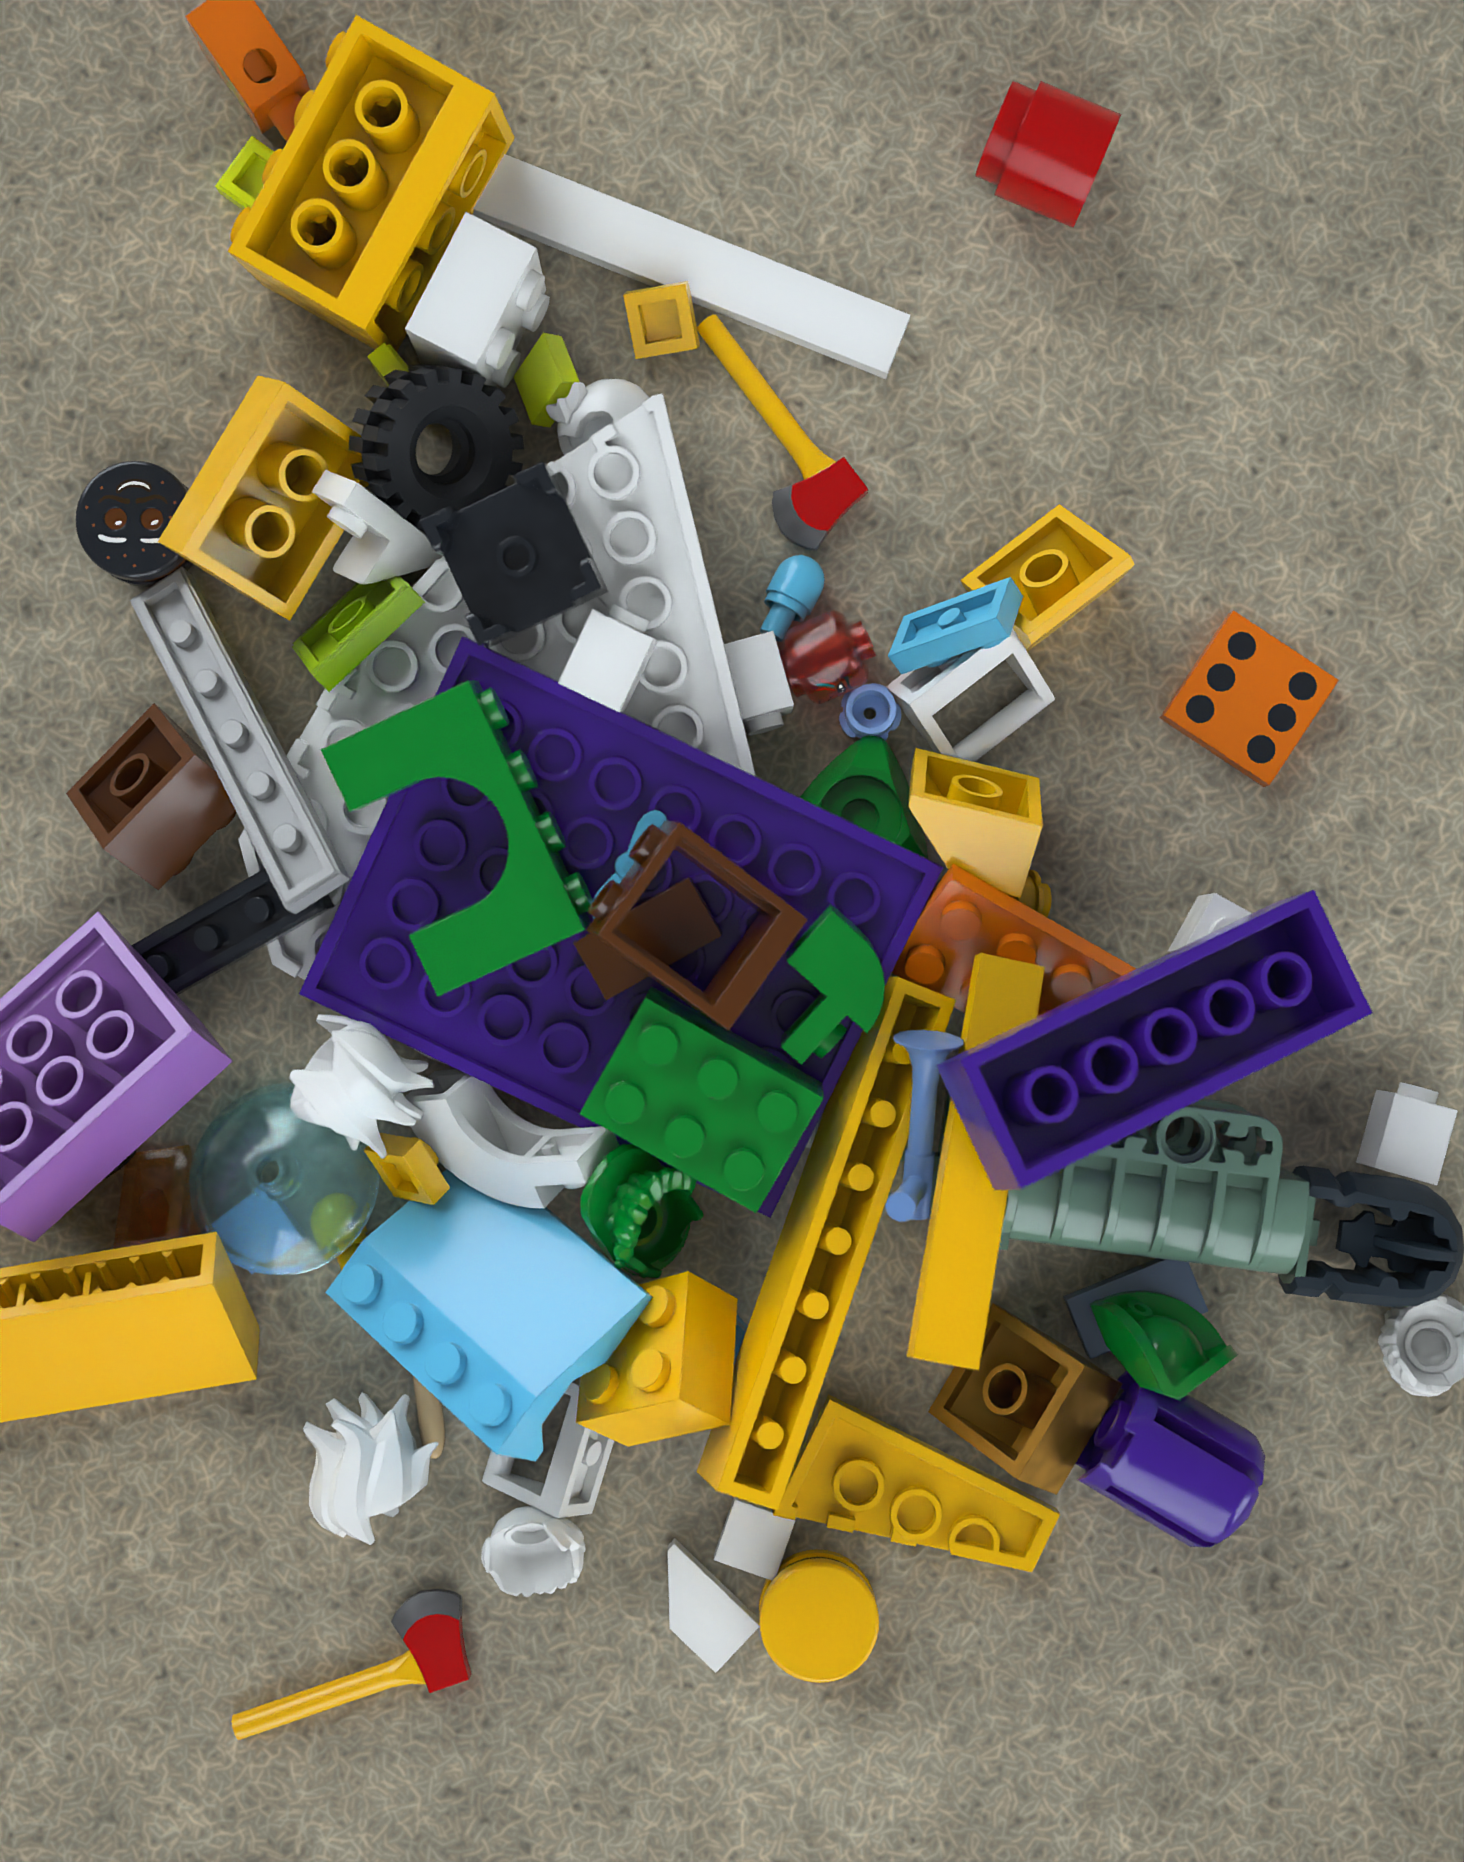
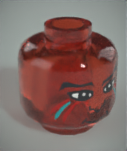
[779,610,877,704]

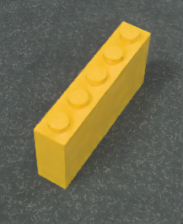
[0,1232,260,1423]

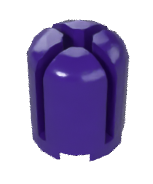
[1075,1370,1266,1547]

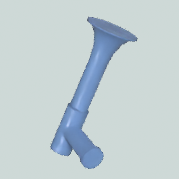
[886,1030,964,1222]

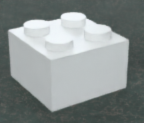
[405,212,550,388]

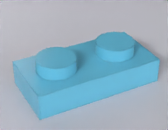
[888,577,1023,675]

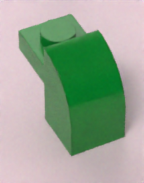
[781,904,885,1064]

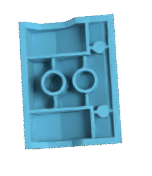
[325,1169,653,1461]

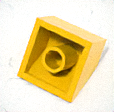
[908,748,1043,898]

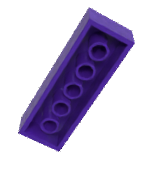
[936,889,1373,1190]

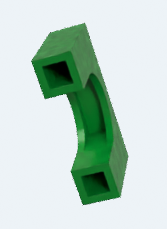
[320,681,593,996]

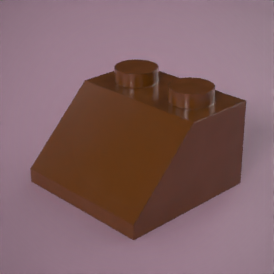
[66,703,237,891]

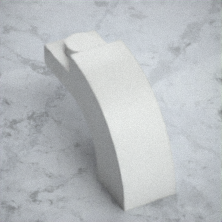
[405,1069,619,1208]

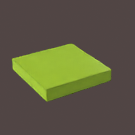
[292,576,425,692]

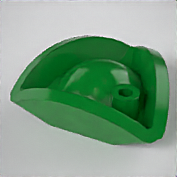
[800,736,928,859]
[1089,1290,1238,1400]

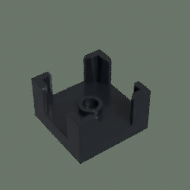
[419,461,609,647]

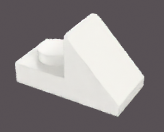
[312,470,443,585]

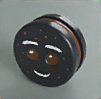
[75,461,193,587]

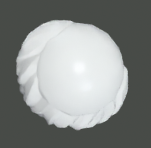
[1378,1293,1464,1397]
[481,1506,586,1597]

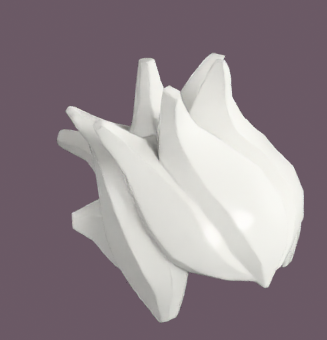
[289,1015,434,1159]
[303,1392,438,1545]

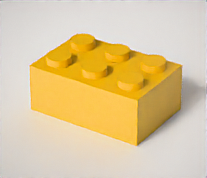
[158,375,369,621]

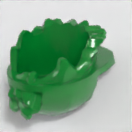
[580,1144,704,1279]

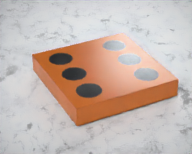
[1160,610,1339,787]

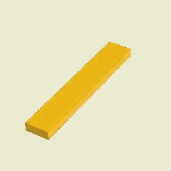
[906,953,1045,1370]

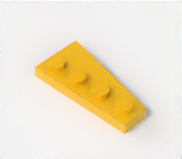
[772,1394,1061,1572]

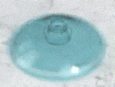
[189,1083,380,1276]

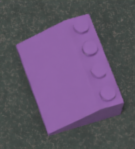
[0,911,232,1242]

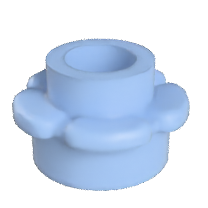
[839,683,901,740]

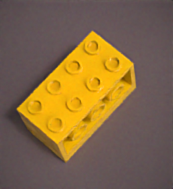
[228,15,515,352]

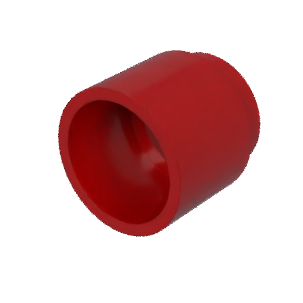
[975,81,1121,228]

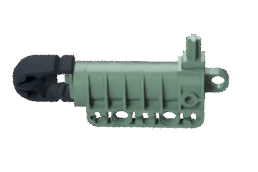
[887,1089,1464,1307]

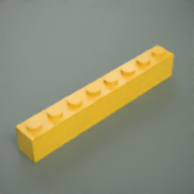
[696,977,956,1511]

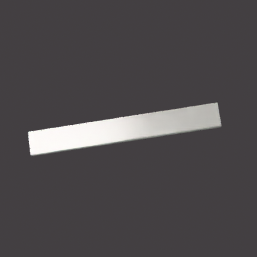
[473,154,911,379]

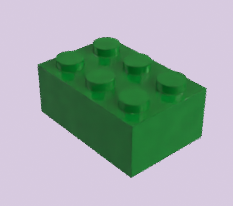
[580,986,824,1213]

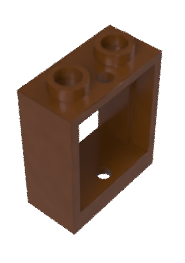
[586,821,808,1030]

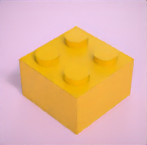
[576,1271,738,1447]

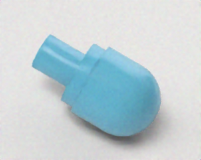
[760,555,825,642]

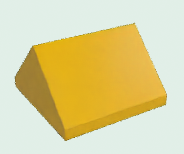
[960,504,1135,652]

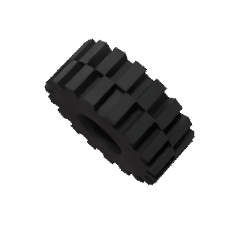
[349,364,524,531]

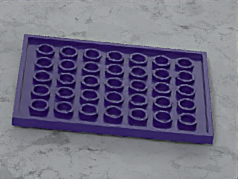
[299,636,943,1218]

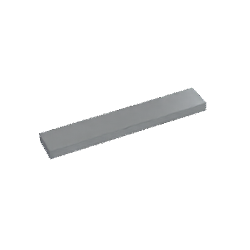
[130,567,350,914]

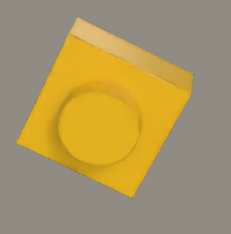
[623,281,700,359]
[364,1133,450,1205]

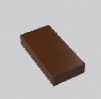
[573,876,722,1000]

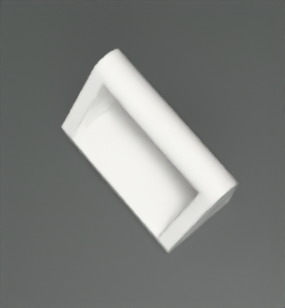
[886,629,1055,762]
[482,1377,614,1519]

